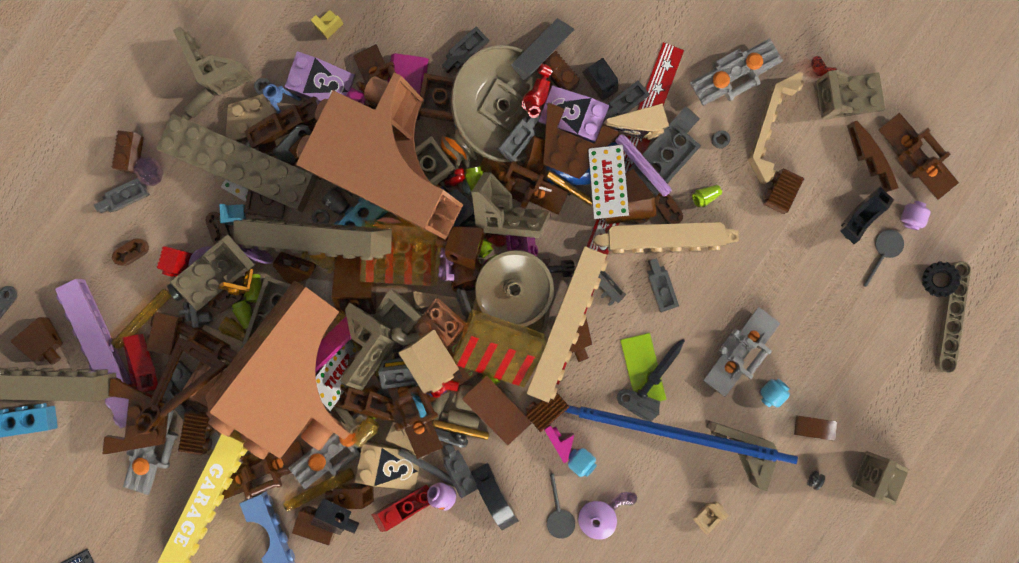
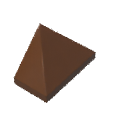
[273,252,316,284]

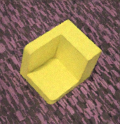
[311,10,343,39]

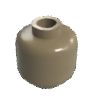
[452,384,475,411]

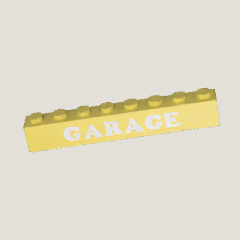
[158,430,248,563]

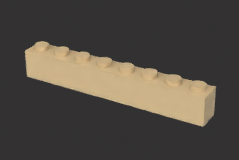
[526,247,608,403]

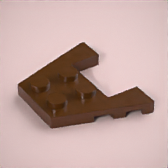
[543,103,619,179]
[102,377,168,454]

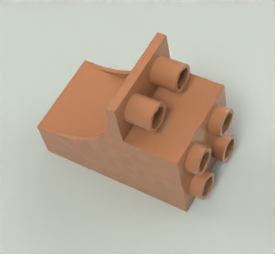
[296,73,463,240]
[205,281,349,460]

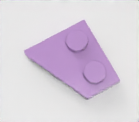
[437,247,454,282]

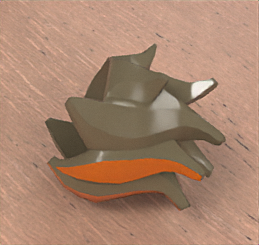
[441,128,478,169]

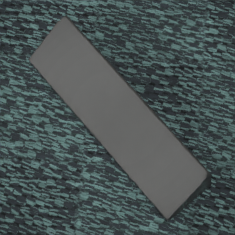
[511,18,574,80]

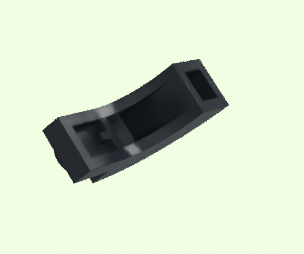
[840,187,894,244]
[471,463,519,530]

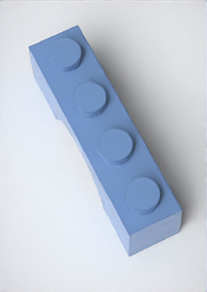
[239,491,295,563]

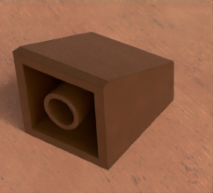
[600,169,657,225]
[331,255,377,314]

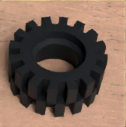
[922,261,961,297]

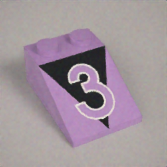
[285,51,355,102]
[538,86,609,143]

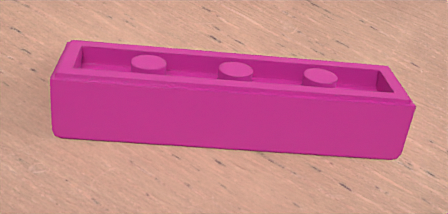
[315,317,351,374]

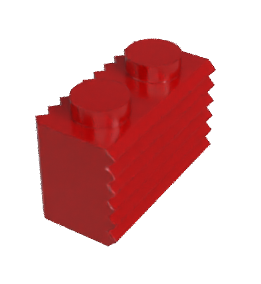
[156,246,193,277]

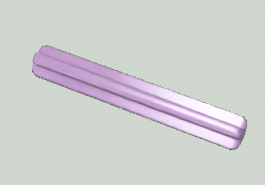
[615,134,672,197]

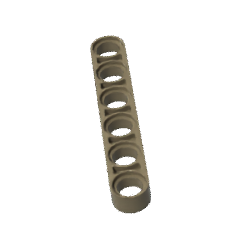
[935,261,971,373]

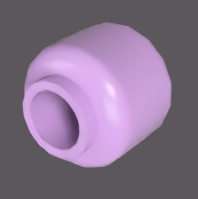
[900,201,931,230]
[427,482,456,511]

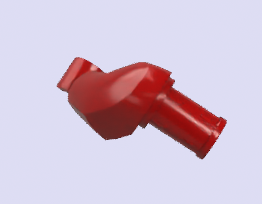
[522,64,552,118]

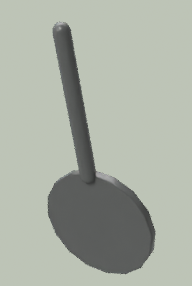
[864,230,904,287]
[547,474,575,539]

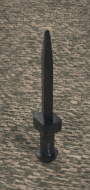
[637,339,685,398]

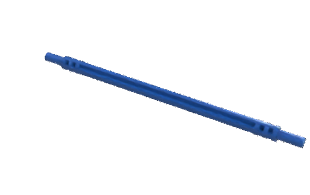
[564,405,798,464]

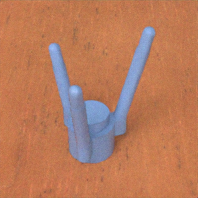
[263,84,301,114]

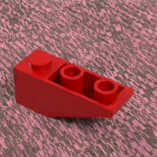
[122,333,158,392]
[371,484,430,532]

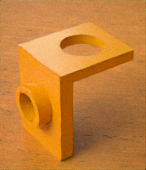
[218,268,253,295]

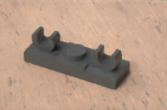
[575,267,626,306]

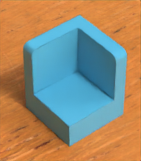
[219,204,246,225]

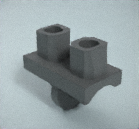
[178,302,213,328]

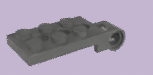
[628,106,701,196]

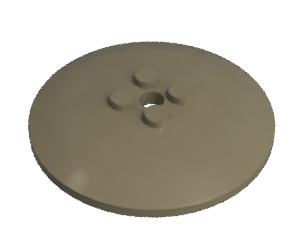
[451,45,555,162]

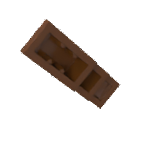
[244,96,320,149]
[847,121,899,192]
[334,386,395,422]

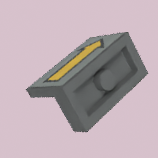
[378,358,418,389]

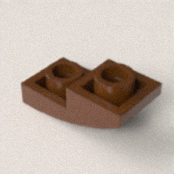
[522,136,545,176]
[794,415,837,441]

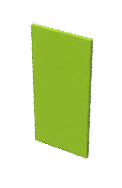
[620,333,667,401]

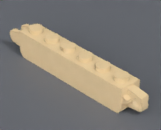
[593,222,739,254]

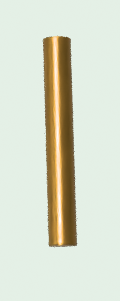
[545,170,593,206]
[432,419,489,440]

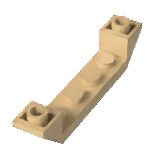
[748,72,804,185]

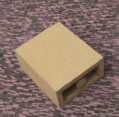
[399,329,459,393]

